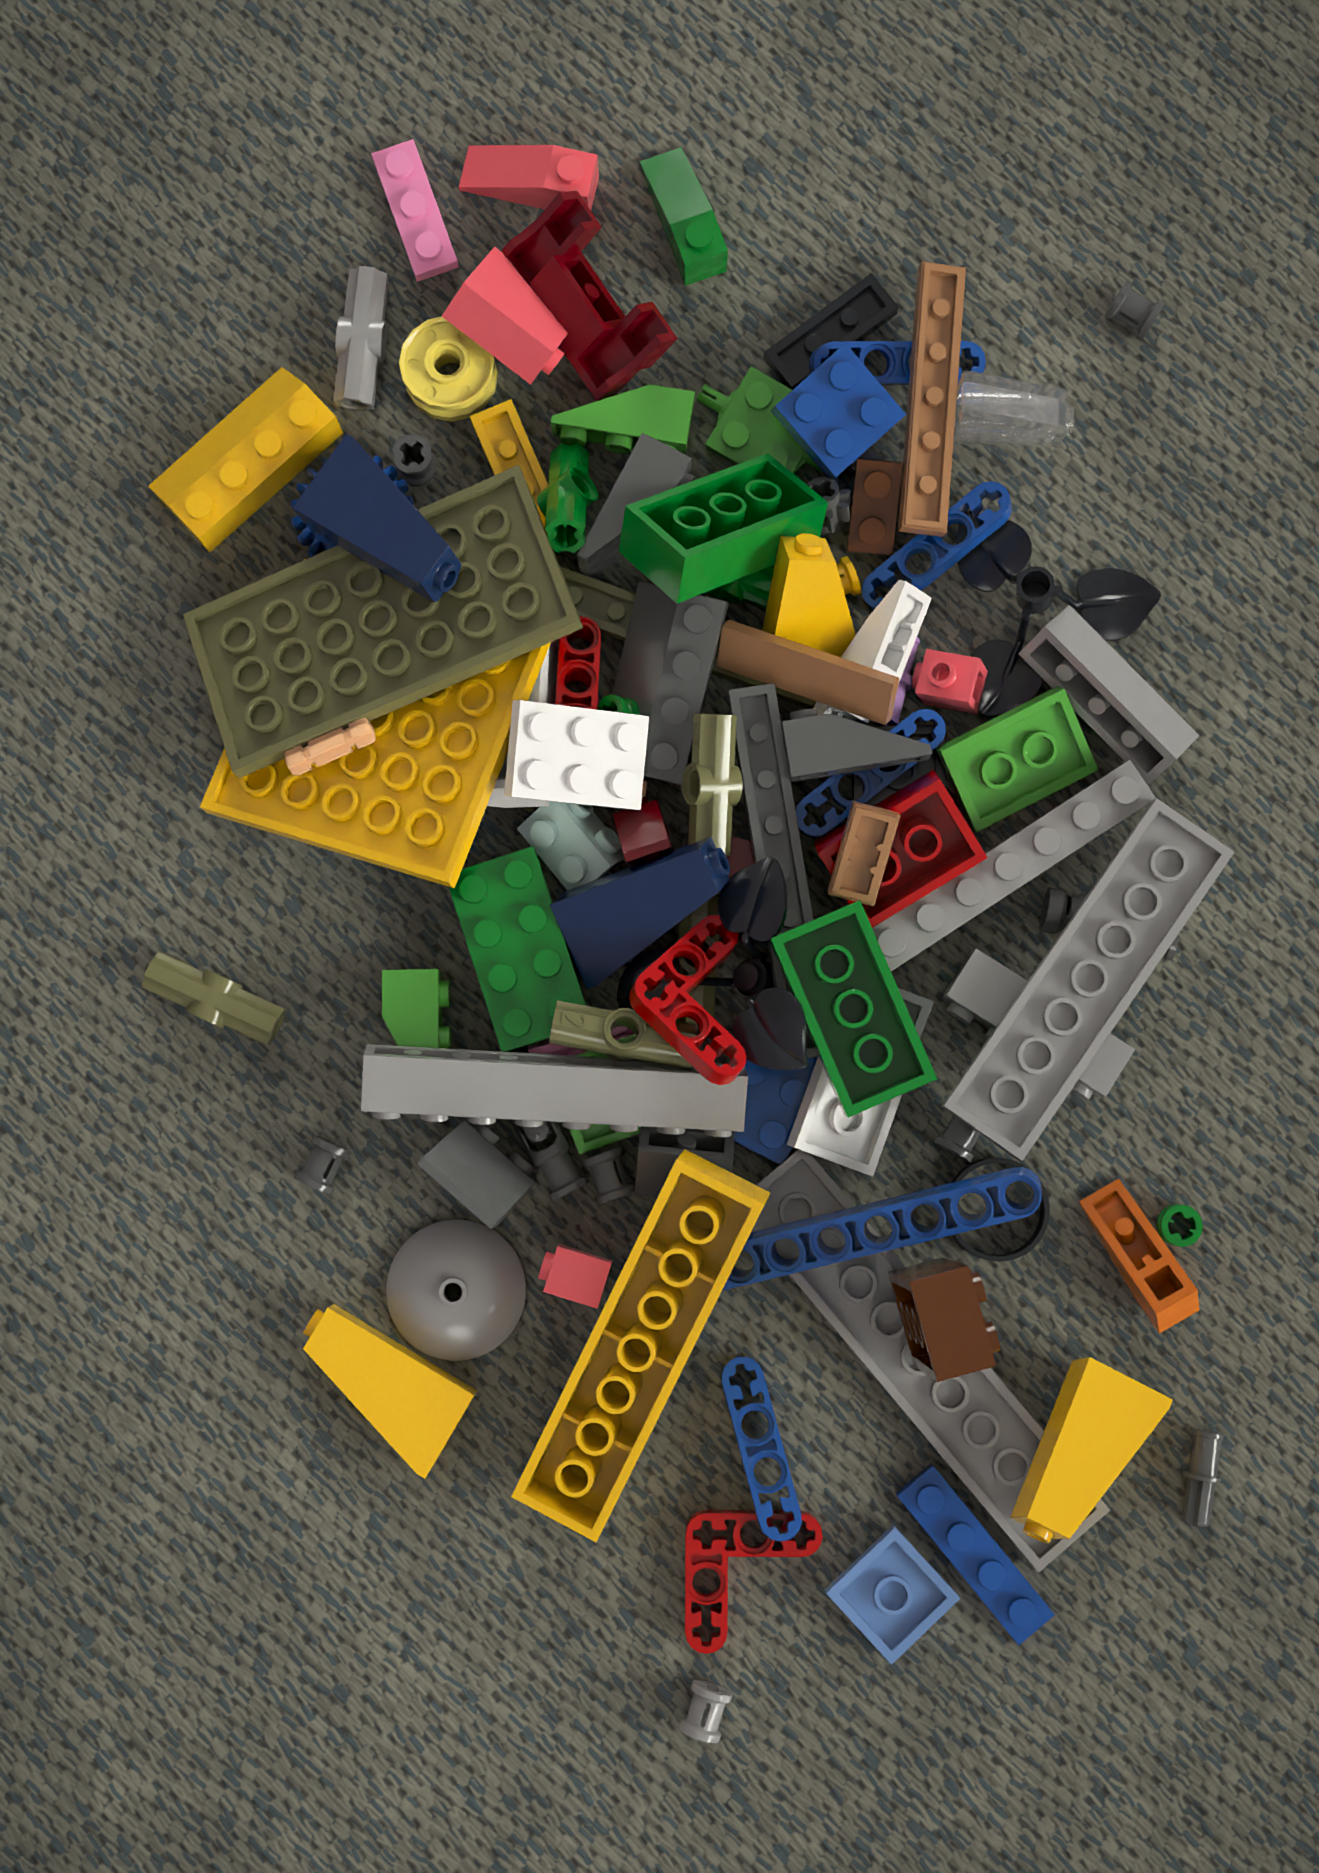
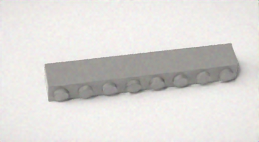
[872,760,1156,971]
[361,1044,748,1137]

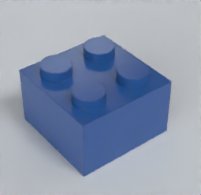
[771,343,906,479]

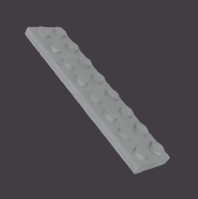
[941,798,1234,1161]

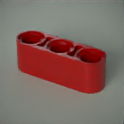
[555,616,601,710]

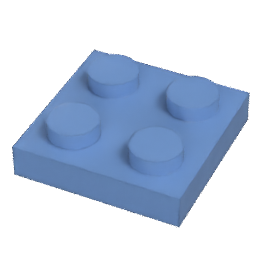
[825,1525,960,1665]

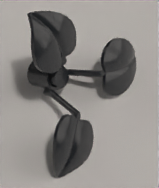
[956,511,1161,717]
[617,857,808,1070]

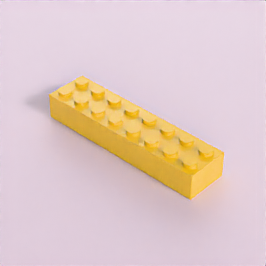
[511,1149,771,1542]

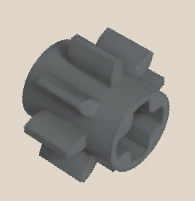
[807,477,852,534]

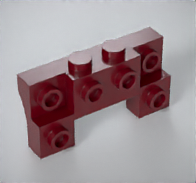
[501,191,678,401]

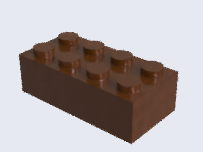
[888,1257,1000,1382]

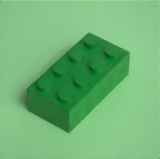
[618,453,828,604]
[449,846,587,1052]
[769,900,937,1117]

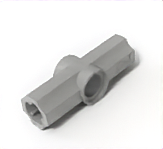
[333,266,389,412]

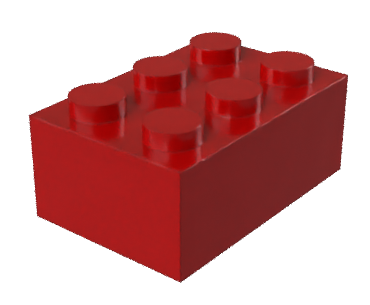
[814,770,988,928]

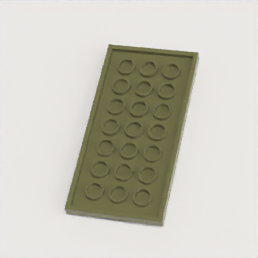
[183,465,583,778]

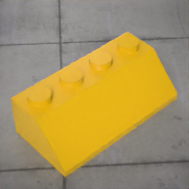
[148,367,343,553]

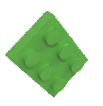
[936,686,1098,832]

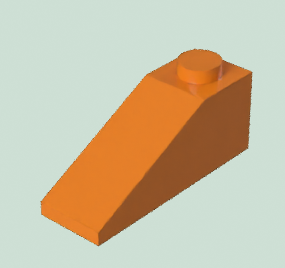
[1079,1178,1199,1334]

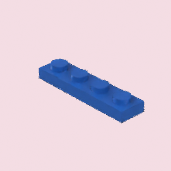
[895,1463,1055,1645]

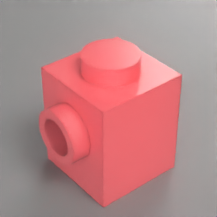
[912,649,988,715]
[538,1244,613,1309]

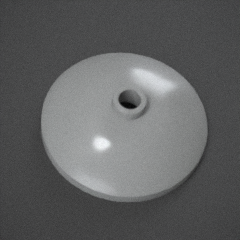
[386,1219,526,1361]

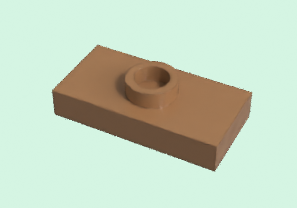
[827,801,900,906]

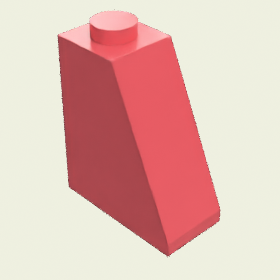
[442,247,568,385]

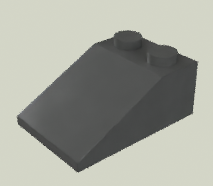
[577,433,695,578]
[417,1120,537,1229]

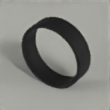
[951,1158,1050,1262]

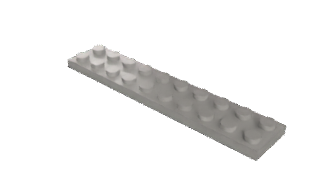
[752,1149,1110,1572]

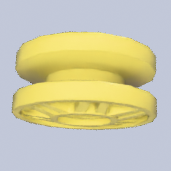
[399,316,498,422]

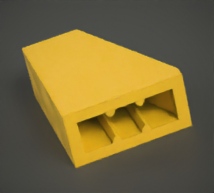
[762,533,856,657]

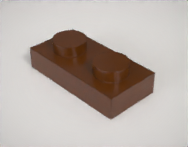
[847,457,903,555]

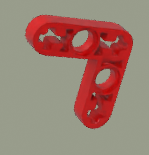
[629,915,746,1085]
[685,1510,823,1654]

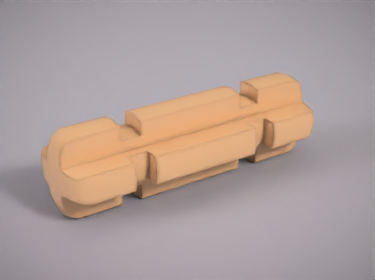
[284,718,376,776]

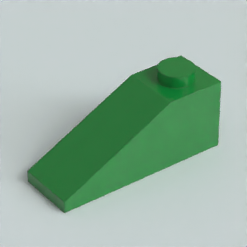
[640,147,728,286]

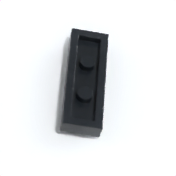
[763,273,899,390]

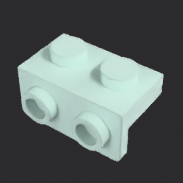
[517,801,625,890]

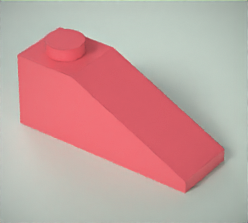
[459,145,599,211]

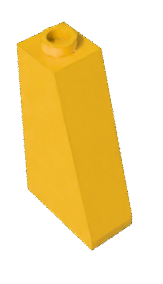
[303,1304,478,1479]
[1010,1357,1173,1544]

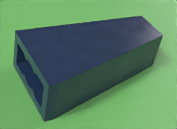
[293,433,462,602]
[550,837,730,989]

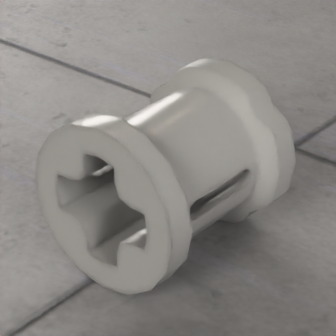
[679,1680,733,1743]

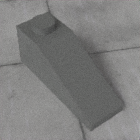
[781,709,932,782]

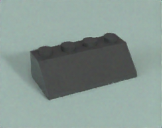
[612,581,729,785]

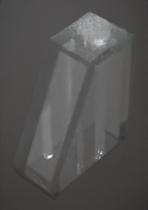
[953,371,1074,448]

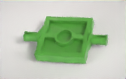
[696,366,823,474]

